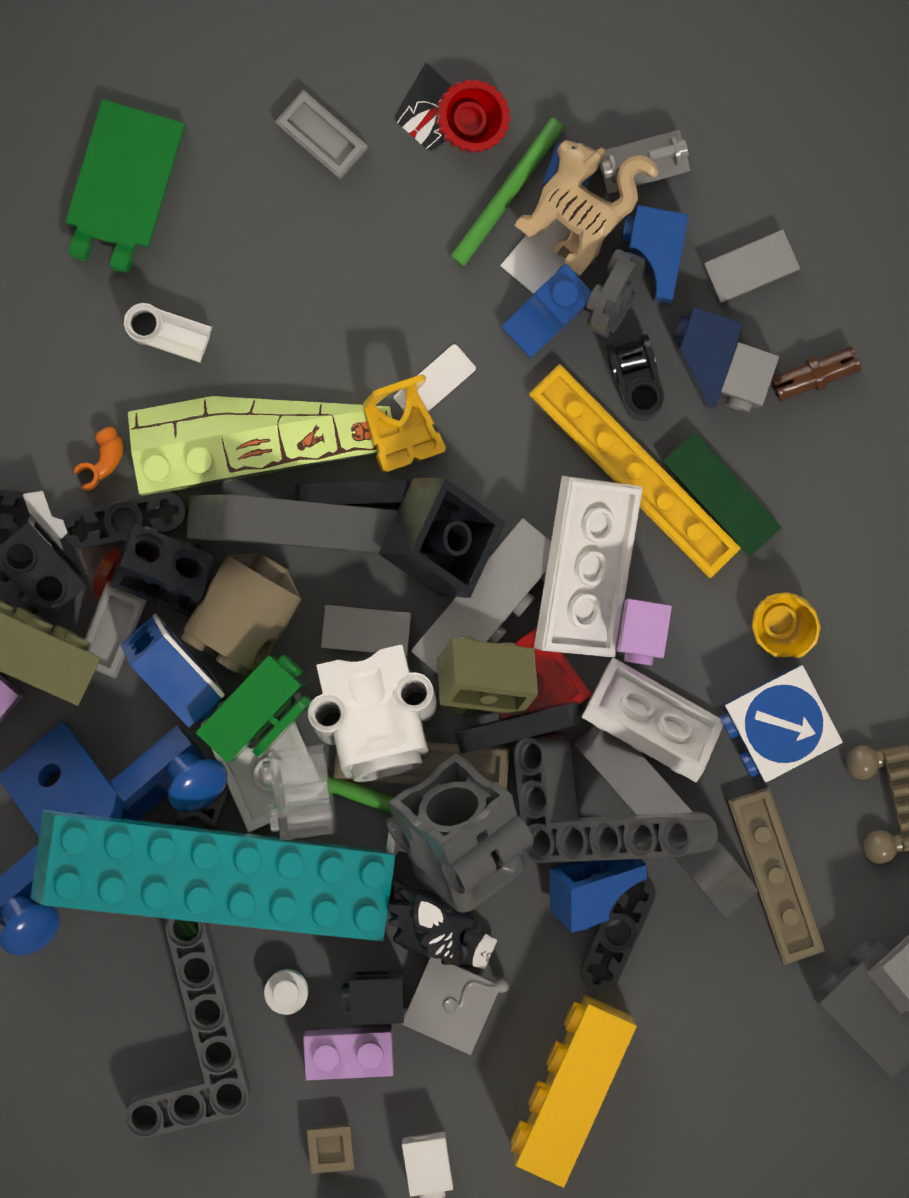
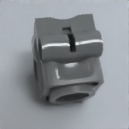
[386,753,534,912]

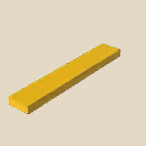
[529,364,741,579]

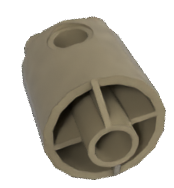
[181,553,303,677]

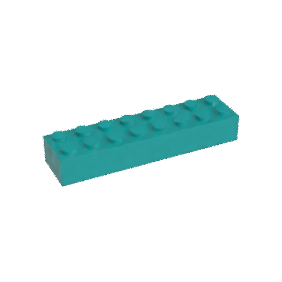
[30,810,395,942]

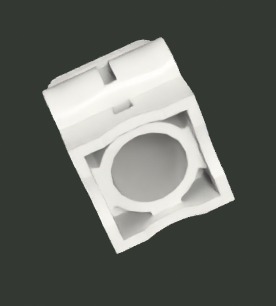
[308,644,437,782]

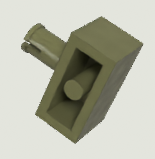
[437,637,538,716]

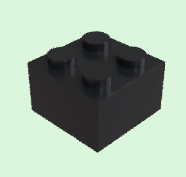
[378,478,505,598]

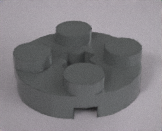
[586,249,645,338]

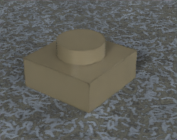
[307,1124,355,1174]

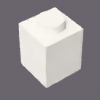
[402,1131,453,1198]

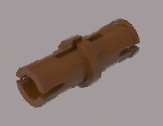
[771,346,861,402]

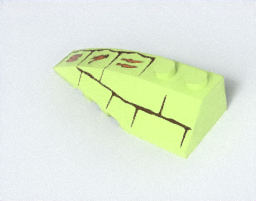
[128,396,392,496]

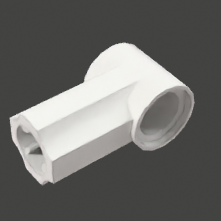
[124,303,212,363]

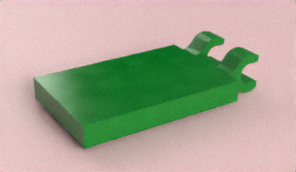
[65,99,186,274]

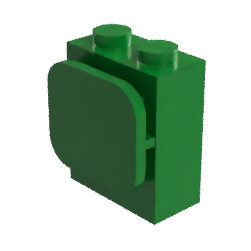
[196,655,313,763]

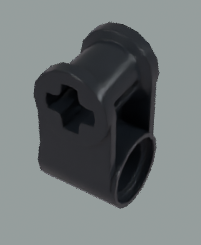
[605,334,664,421]

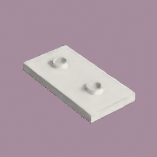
[534,476,643,657]

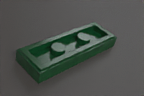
[662,432,782,557]

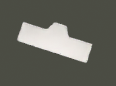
[23,491,68,549]

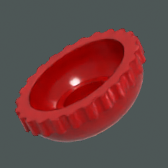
[436,79,511,153]

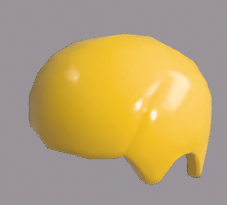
[751,593,821,658]

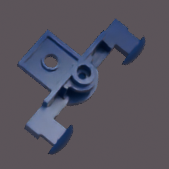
[0,720,227,956]

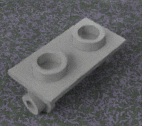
[599,130,691,194]

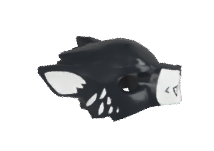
[387,878,497,970]

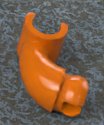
[73,426,124,491]

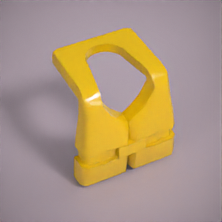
[363,374,446,473]

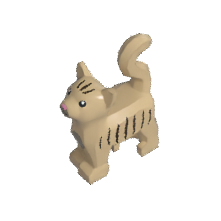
[514,140,659,276]

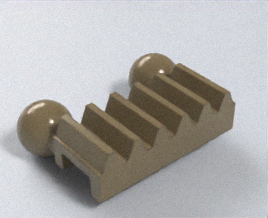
[845,744,909,864]

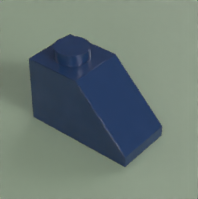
[673,307,743,409]

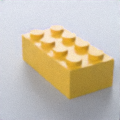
[510,995,637,1188]

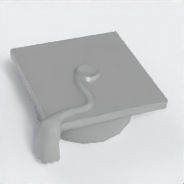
[402,957,509,1055]

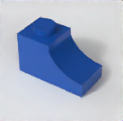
[621,205,689,305]
[501,264,592,359]
[549,859,647,933]

